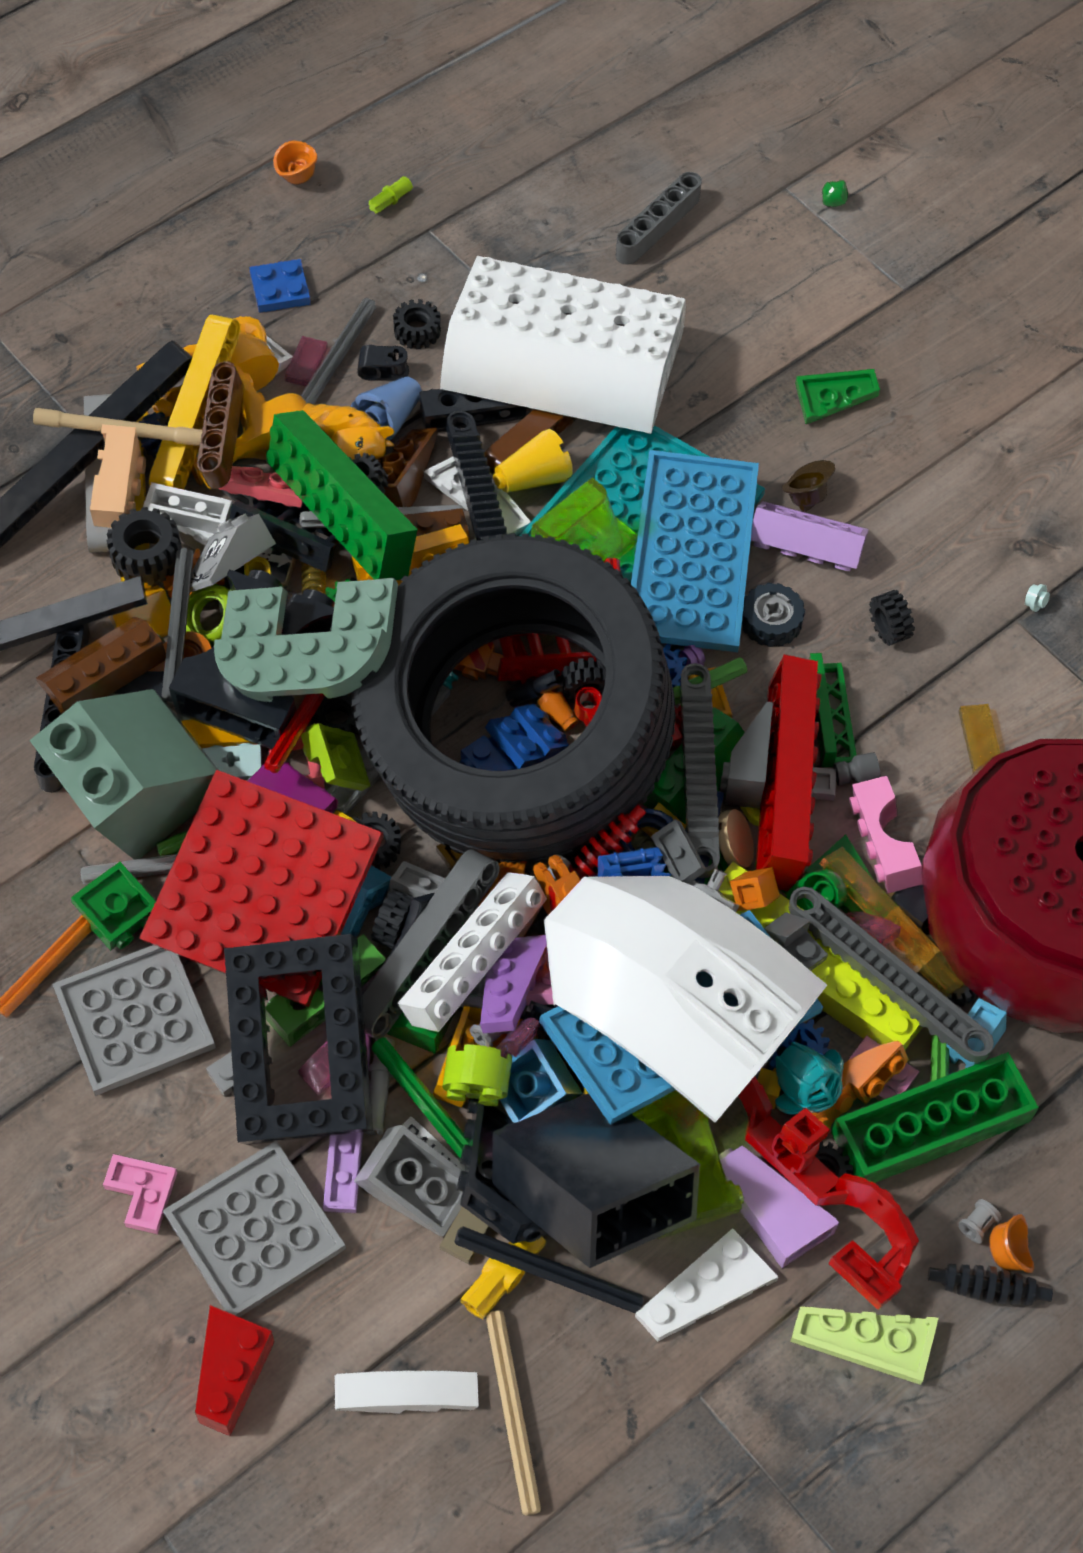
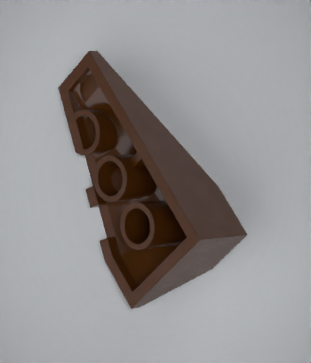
[367,428,438,508]

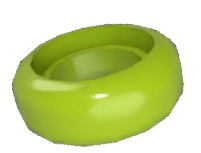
[186,584,231,647]

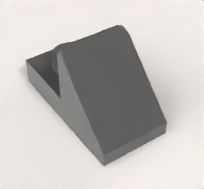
[764,912,828,971]

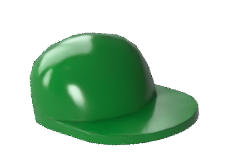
[786,869,848,910]

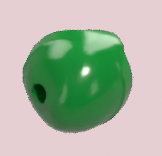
[822,180,848,207]

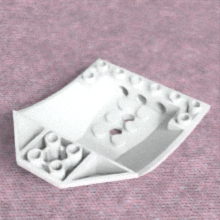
[544,876,827,1123]

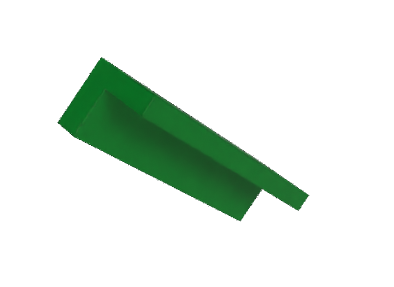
[809,653,857,767]

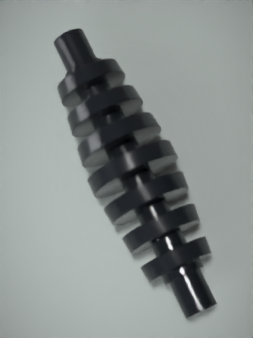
[928,1264,1053,1305]

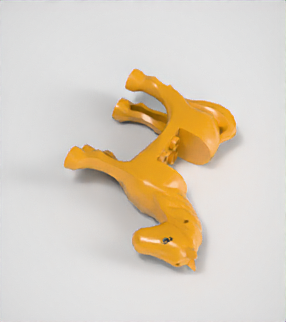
[137,317,394,489]

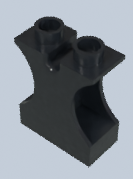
[169,569,335,749]

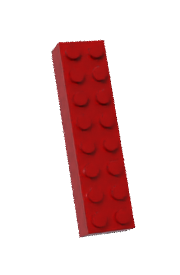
[756,654,821,891]

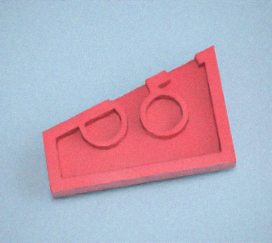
[218,466,303,508]

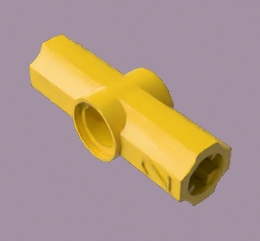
[461,1237,546,1320]

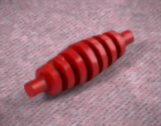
[568,804,647,881]

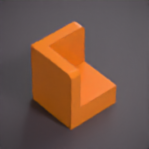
[730,867,780,911]

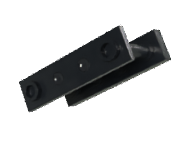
[229,500,340,572]

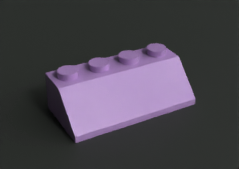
[751,501,869,571]

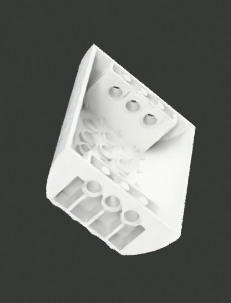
[440,256,686,434]

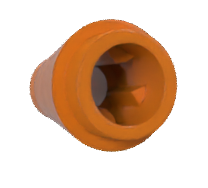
[537,689,579,732]

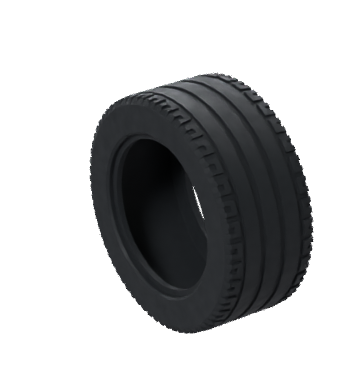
[351,533,675,865]

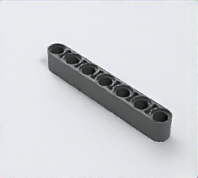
[362,849,499,1040]

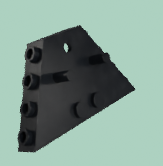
[457,1098,549,1244]

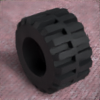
[106,507,182,586]

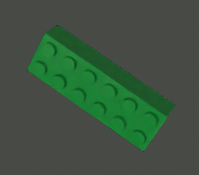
[831,1052,1039,1183]

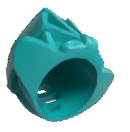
[775,1042,844,1114]

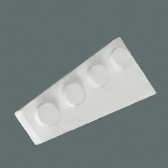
[424,457,531,536]
[635,1228,778,1342]

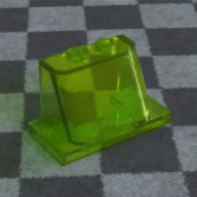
[531,477,638,562]

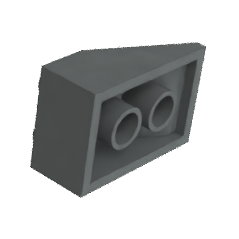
[719,702,773,809]

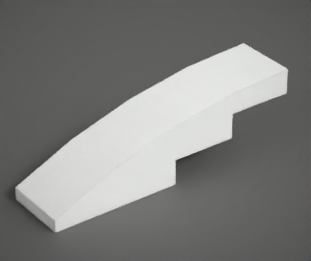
[335,1371,479,1414]

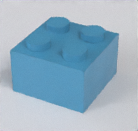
[500,1039,583,1122]

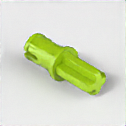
[368,176,413,213]

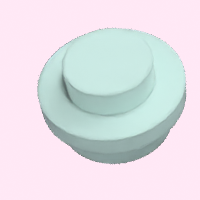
[1025,584,1050,612]

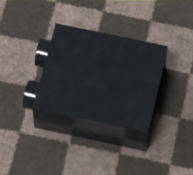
[492,1093,700,1268]

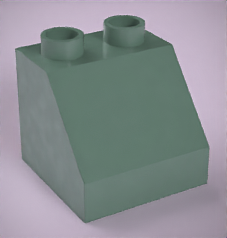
[30,689,219,860]

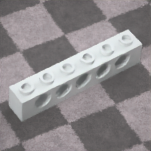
[398,872,547,1032]

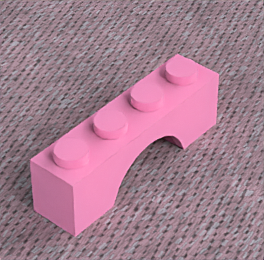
[849,776,923,893]

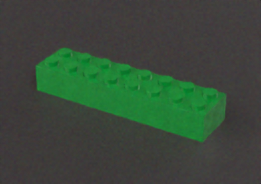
[266,410,418,581]

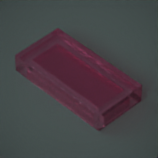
[285,336,328,386]

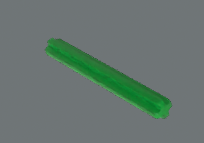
[371,1037,469,1159]

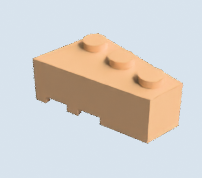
[90,424,146,528]

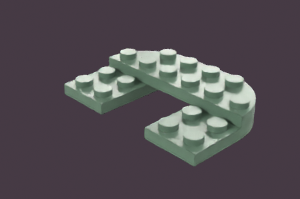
[214,578,398,702]

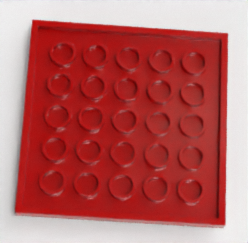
[140,770,384,1007]

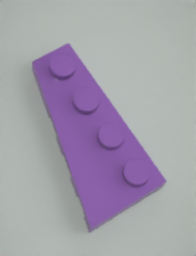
[480,935,547,1034]

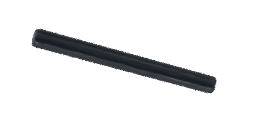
[454,1226,644,1313]

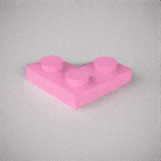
[103,1154,177,1234]

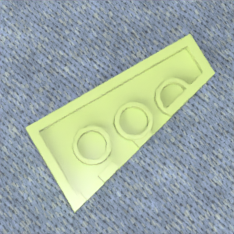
[790,1306,939,1385]

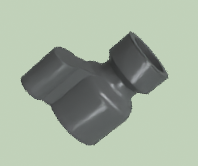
[833,752,881,786]

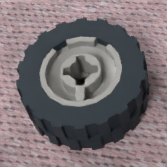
[742,583,805,647]

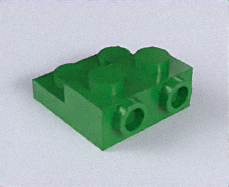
[71,861,156,951]

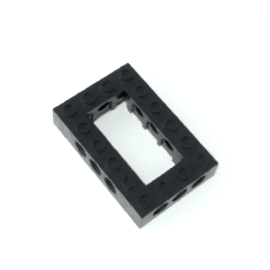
[224,934,373,1145]

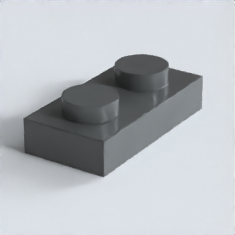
[651,819,707,884]

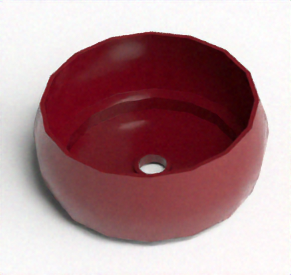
[921,739,1083,1033]

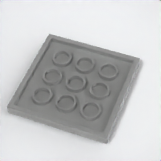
[52,945,216,1096]
[163,1141,346,1317]

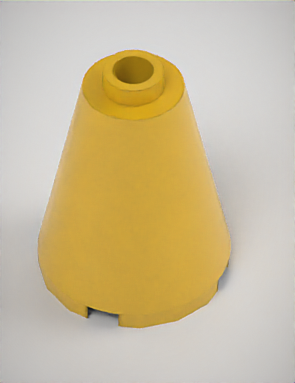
[493,429,573,493]

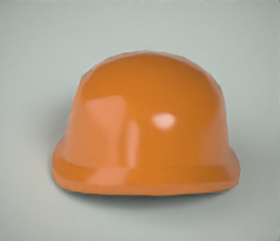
[273,141,318,185]
[989,1214,1034,1273]

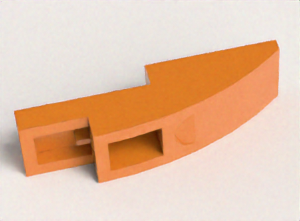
[811,1041,909,1129]

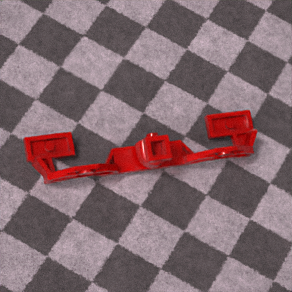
[655,1076,919,1310]

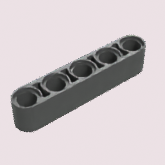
[615,172,702,265]

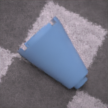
[351,377,422,440]

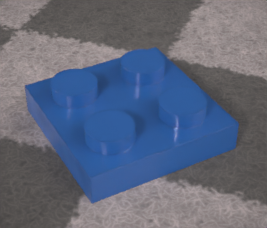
[249,259,311,313]

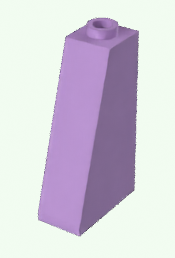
[713,1146,839,1268]

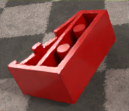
[195,1305,275,1436]

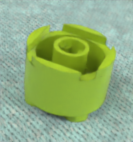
[442,1044,513,1106]

